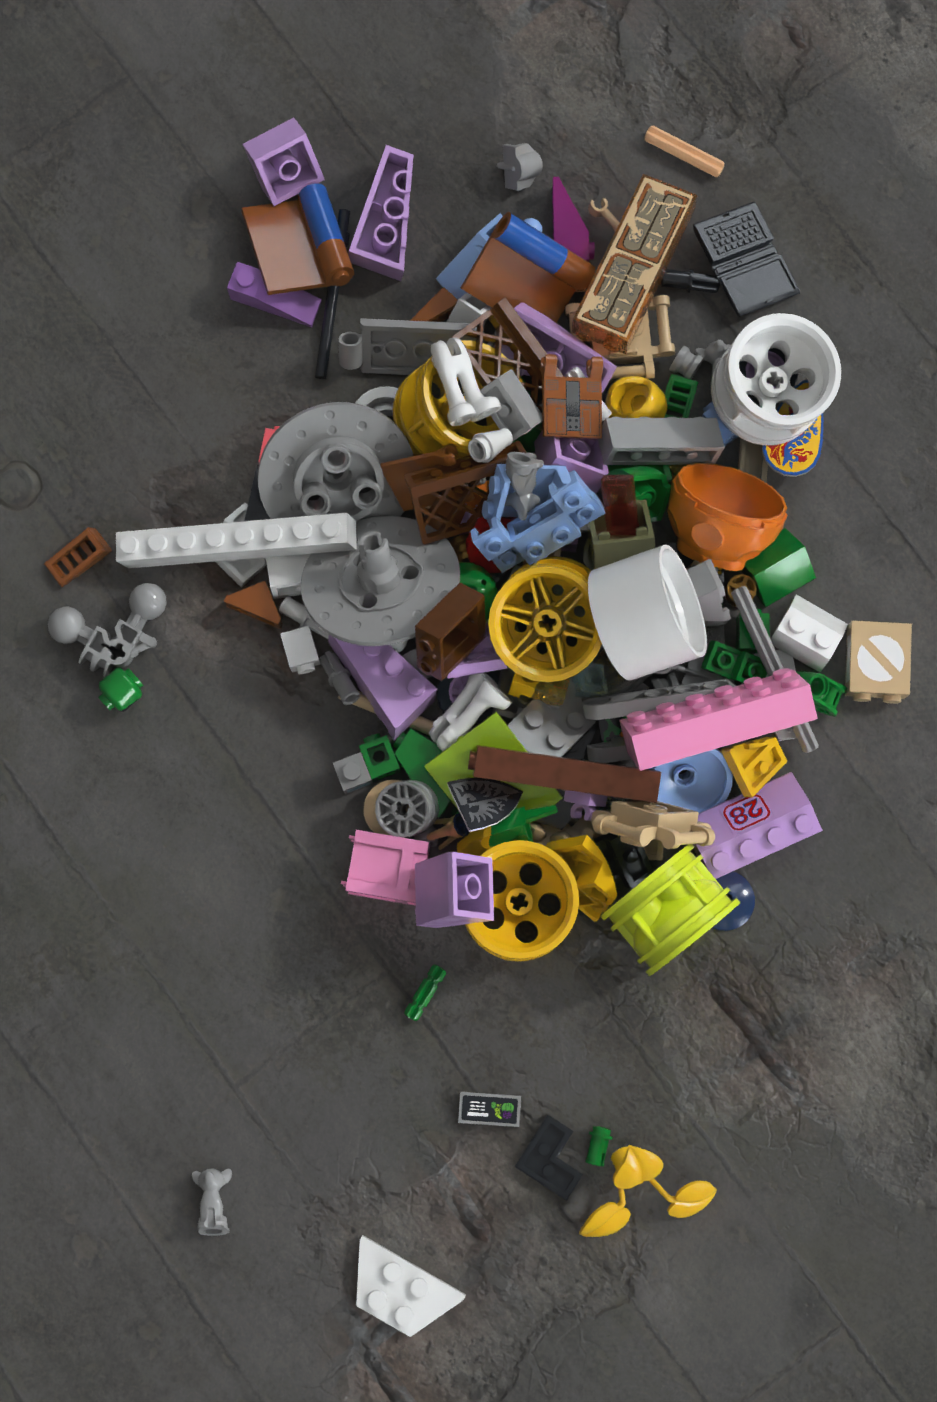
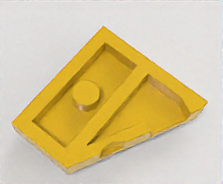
[721,737,787,798]

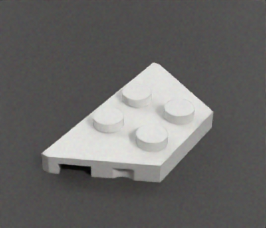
[356,1235,466,1337]

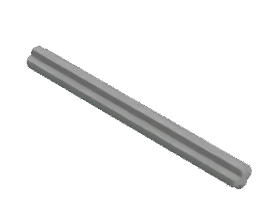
[731,586,819,753]

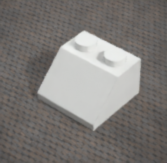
[771,594,848,673]

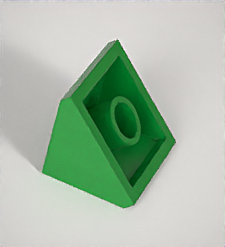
[742,528,816,608]

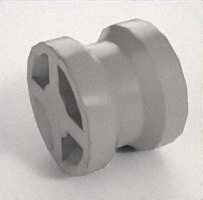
[669,345,704,379]

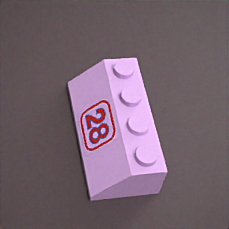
[693,772,822,879]

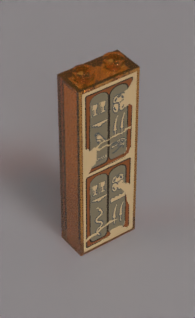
[572,174,697,354]

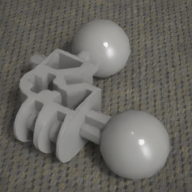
[47,583,167,678]

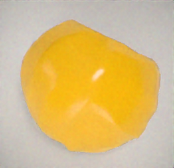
[605,376,667,418]

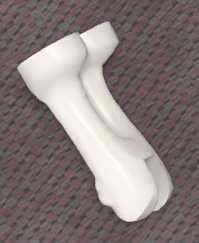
[431,338,502,426]
[429,672,512,752]

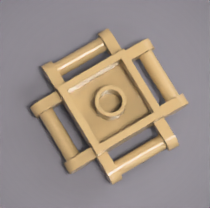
[565,286,675,379]
[591,800,715,849]

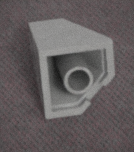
[687,559,731,626]

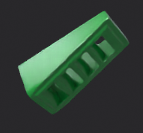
[664,374,698,418]

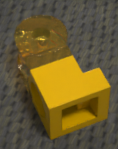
[508,673,570,706]

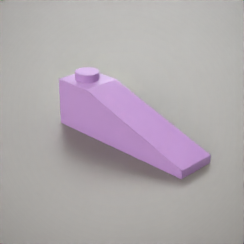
[493,302,617,393]

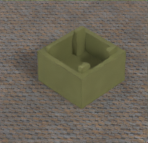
[587,500,655,569]

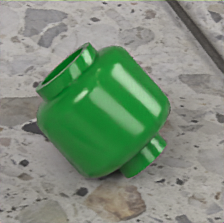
[98,668,144,712]

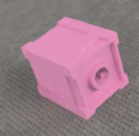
[341,830,430,906]

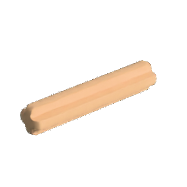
[644,126,725,177]

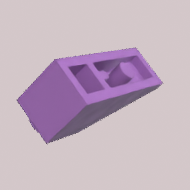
[227,262,322,327]

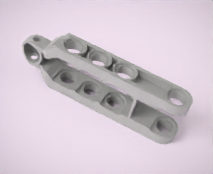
[583,679,740,763]

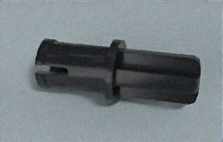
[661,268,720,293]

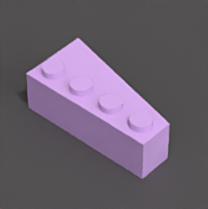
[348,145,414,281]
[328,635,437,740]

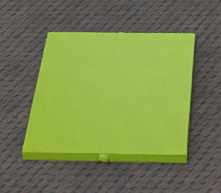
[424,711,563,810]

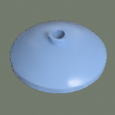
[649,749,733,813]

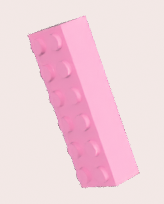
[619,668,818,771]

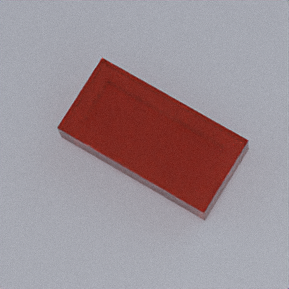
[601,475,639,535]

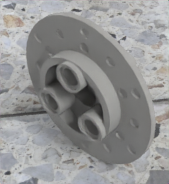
[258,402,414,521]
[301,516,460,646]

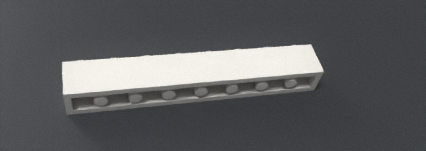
[116,513,357,568]

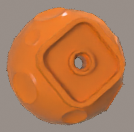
[667,463,788,571]

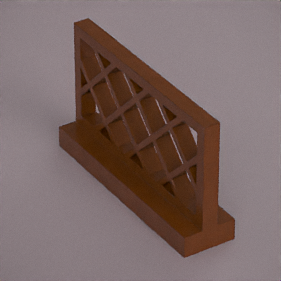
[451,297,564,437]
[404,441,527,545]

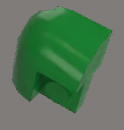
[603,466,671,522]

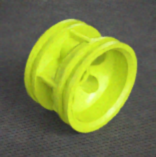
[601,844,740,976]

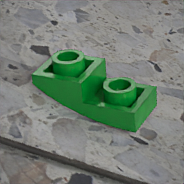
[701,640,767,684]

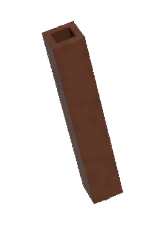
[468,745,661,803]

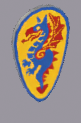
[762,380,824,477]

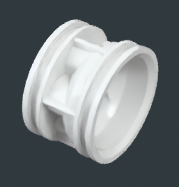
[711,313,841,445]

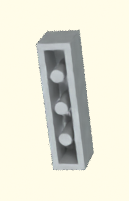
[598,417,725,465]

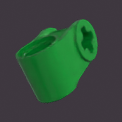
[796,670,847,717]

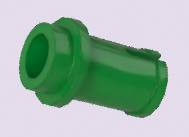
[585,1125,613,1167]

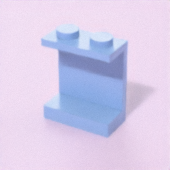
[482,464,571,529]

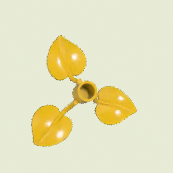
[579,1145,717,1237]

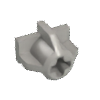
[497,143,543,191]

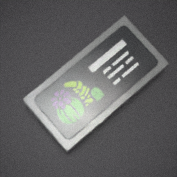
[458,1092,521,1127]

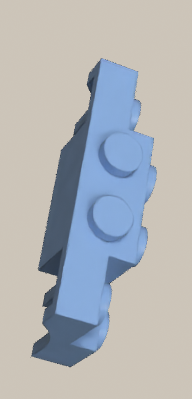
[470,470,605,573]

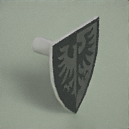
[447,777,523,832]

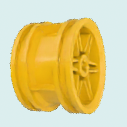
[488,556,602,682]

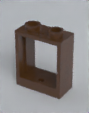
[415,583,486,681]

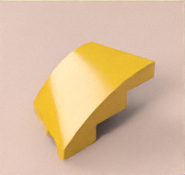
[546,835,617,922]

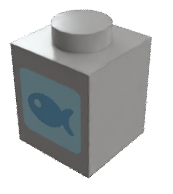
[333,752,373,795]

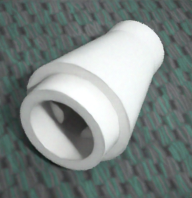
[468,428,513,463]

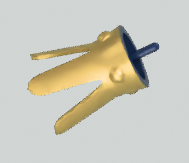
[427,813,469,850]

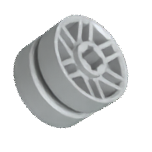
[375,780,439,838]

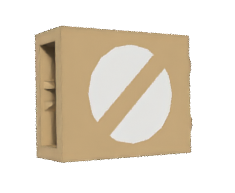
[845,621,912,703]

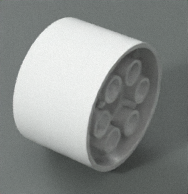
[588,544,707,681]

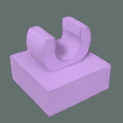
[564,790,607,821]

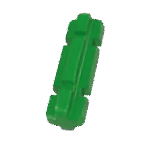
[404,964,446,1021]

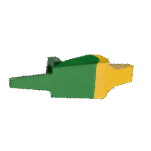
[457,805,557,856]

